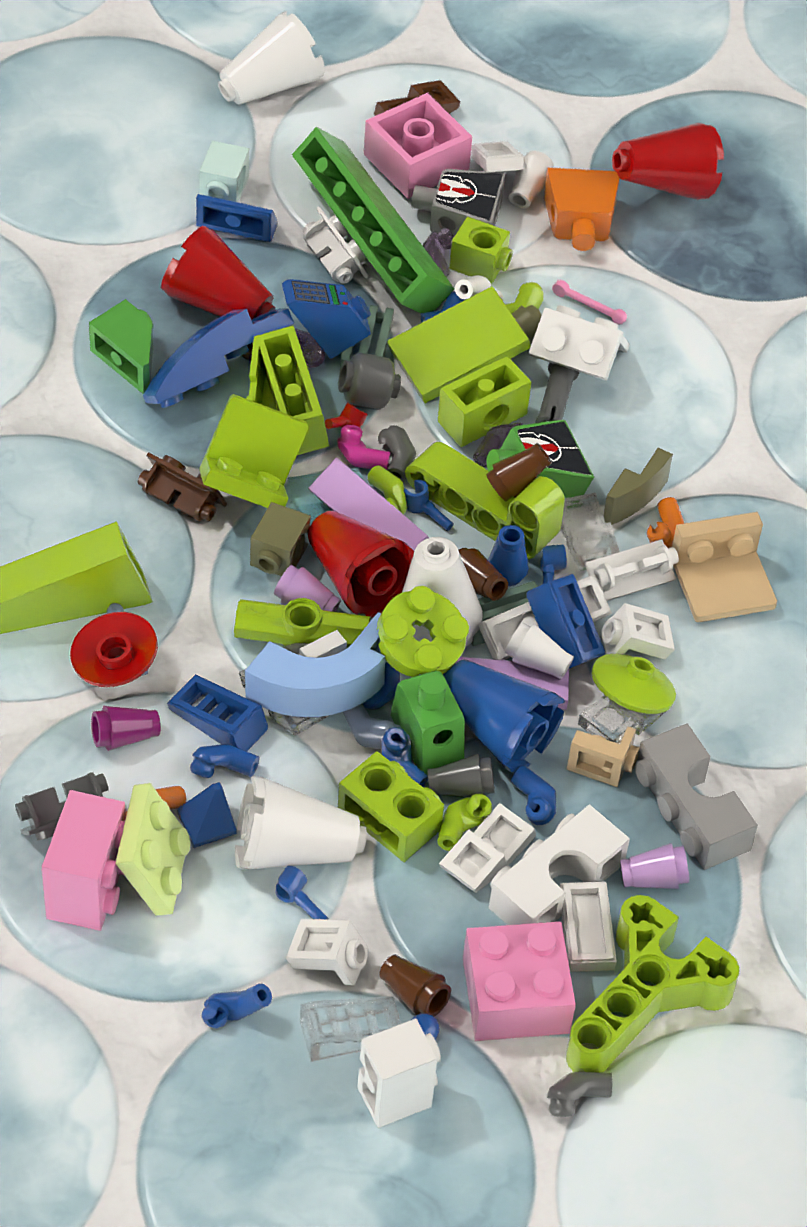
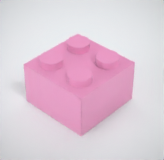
[364,93,472,199]
[41,790,126,931]
[463,921,576,1041]

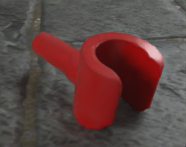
[325,402,368,429]

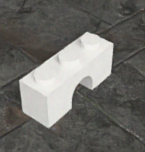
[489,804,630,925]

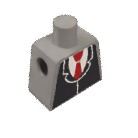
[411,169,505,240]

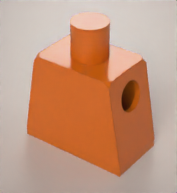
[544,167,620,251]

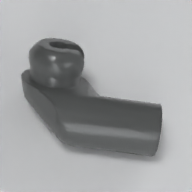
[378,425,416,482]
[547,1072,612,1117]

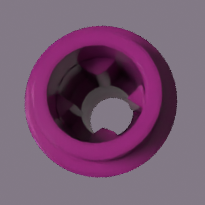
[91,706,161,751]

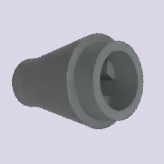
[428,754,495,797]

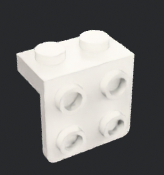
[529,305,630,381]

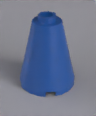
[443,659,565,773]

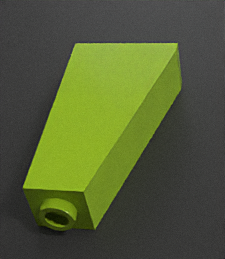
[0,521,153,634]

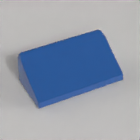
[196,194,278,242]
[526,574,606,669]

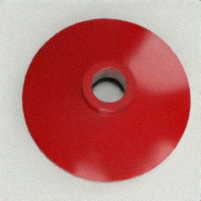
[70,612,158,687]

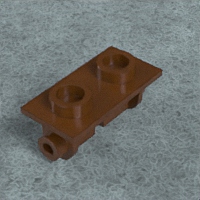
[138,452,227,522]

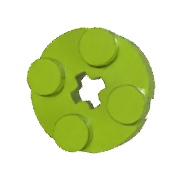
[377,586,469,677]

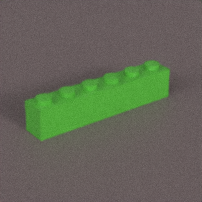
[292,127,455,313]

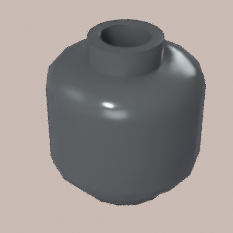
[338,353,401,410]

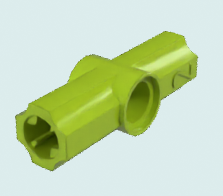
[234,598,370,649]

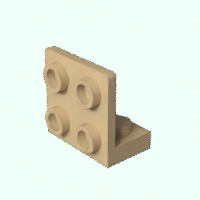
[672,512,777,622]

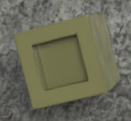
[250,502,311,576]

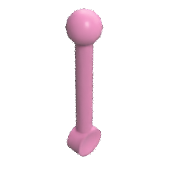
[552,280,627,324]

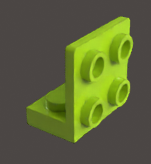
[199,394,309,508]

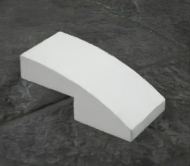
[439,803,536,893]

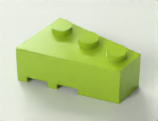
[246,326,329,455]

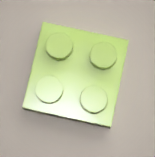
[115,783,190,916]

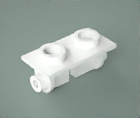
[303,207,369,284]
[584,540,679,601]

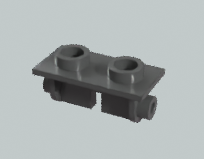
[15,772,109,840]

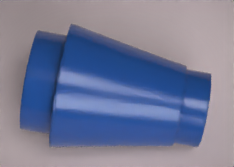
[488,525,529,587]

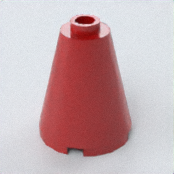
[612,123,724,200]
[161,226,275,320]
[308,511,414,618]

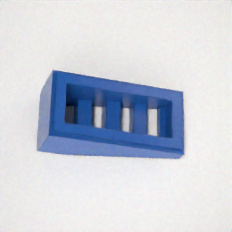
[167,674,268,751]

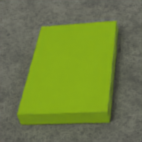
[387,286,531,404]

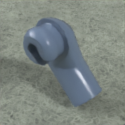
[343,703,401,749]

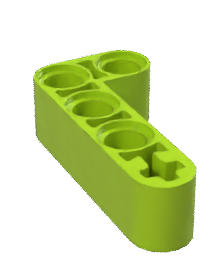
[405,442,565,560]

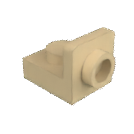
[566,726,640,787]

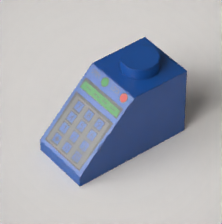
[282,279,371,359]

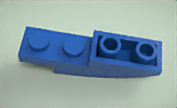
[143,308,294,408]

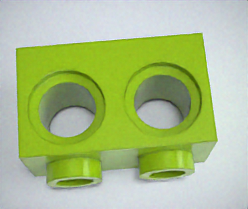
[337,751,444,862]

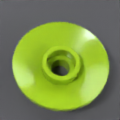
[592,654,676,714]

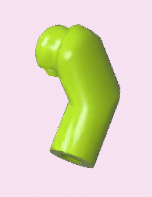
[505,282,544,314]
[367,466,407,515]
[437,794,492,851]

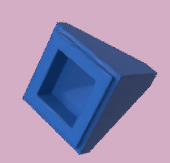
[177,782,237,848]

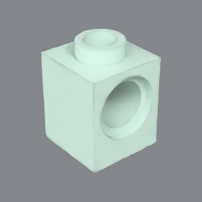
[199,141,249,202]

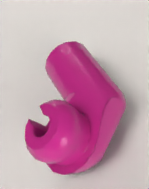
[337,425,391,470]

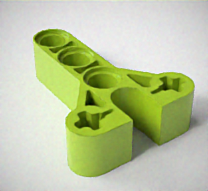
[566,895,740,1073]

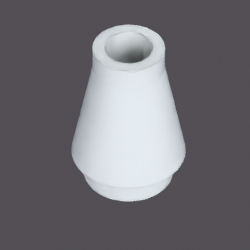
[509,151,554,208]
[505,622,574,679]

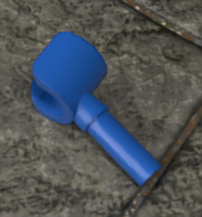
[404,480,454,531]
[540,545,567,584]
[275,865,329,920]

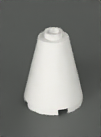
[218,11,325,105]
[402,537,483,647]
[235,775,366,869]

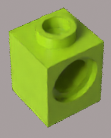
[449,216,513,284]

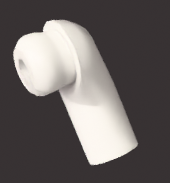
[455,275,503,301]

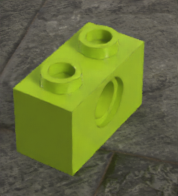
[437,356,532,447]

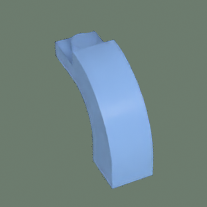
[245,612,387,717]

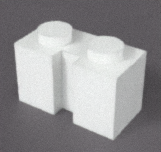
[358,1018,441,1128]

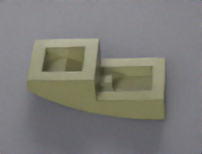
[602,448,673,526]

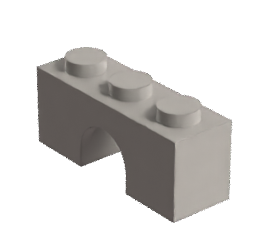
[635,723,758,870]

